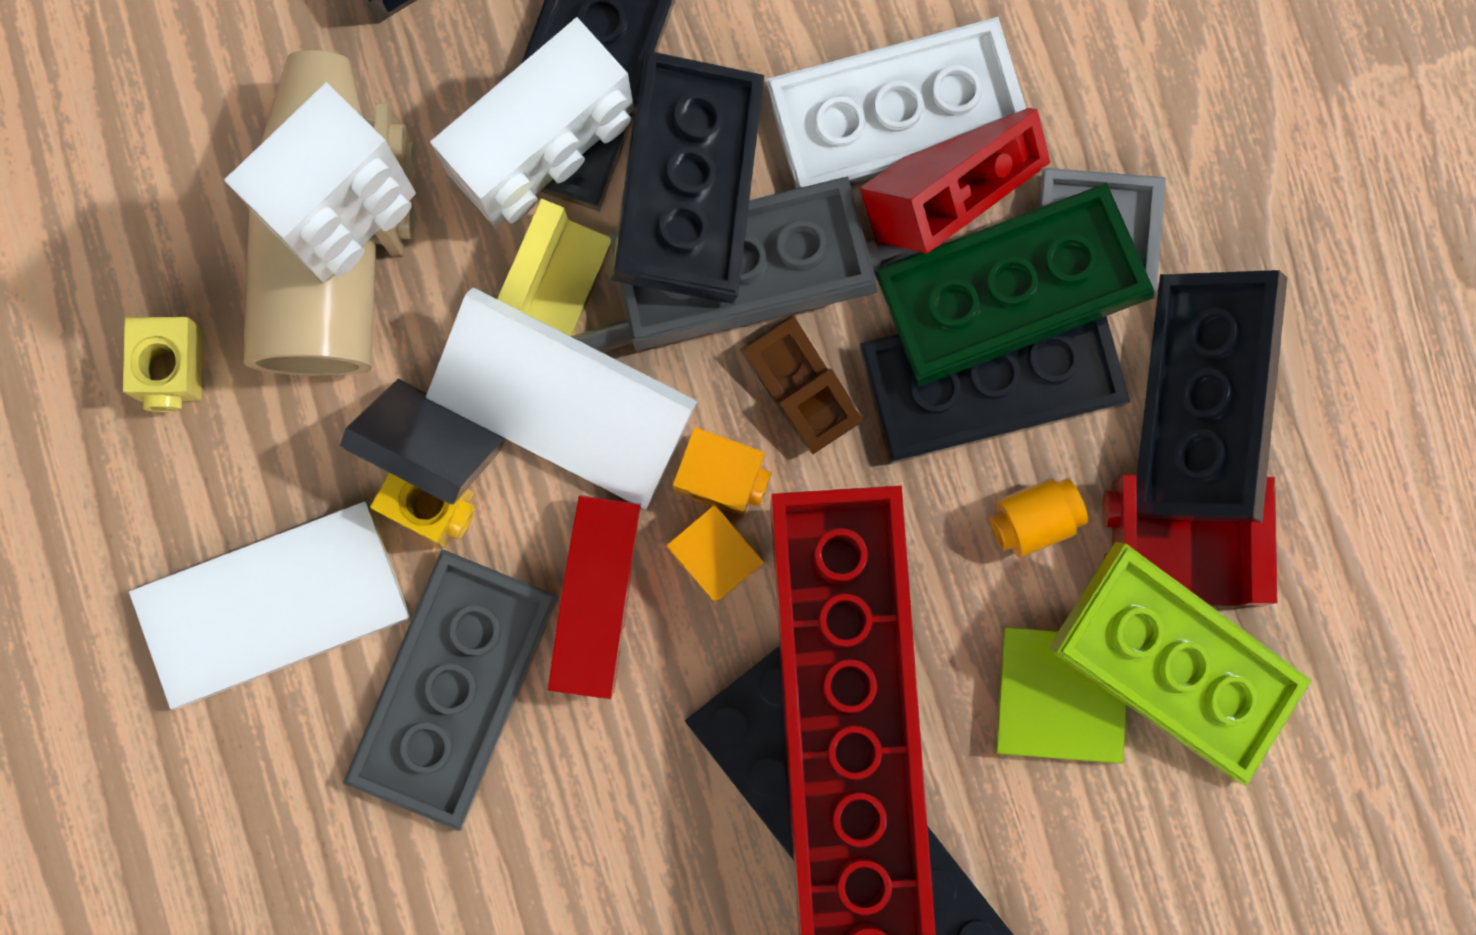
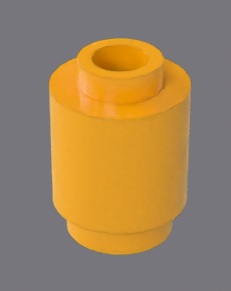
[989,478,1088,558]

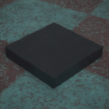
[340,378,506,505]

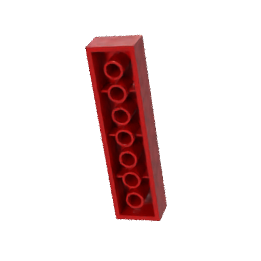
[770,485,936,935]

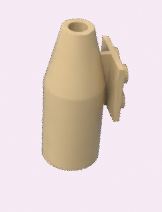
[243,50,416,376]

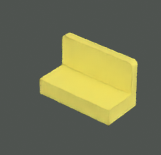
[497,198,612,336]

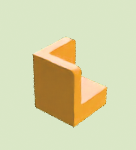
[666,505,764,602]

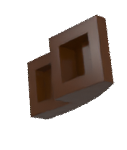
[740,316,865,454]

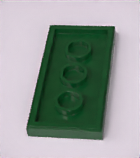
[874,182,1155,387]

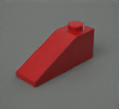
[860,108,1051,254]

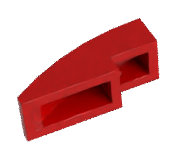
[547,495,641,699]

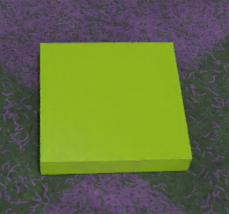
[994,627,1126,764]

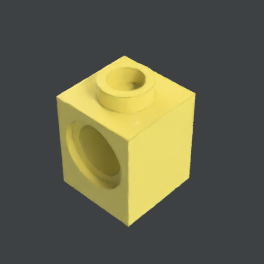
[123,317,203,412]

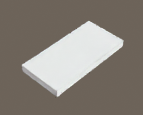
[765,17,1026,189]
[426,287,698,510]
[129,501,411,710]

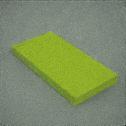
[1048,541,1312,786]

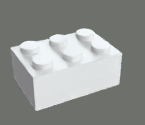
[430,17,634,229]
[224,82,416,283]

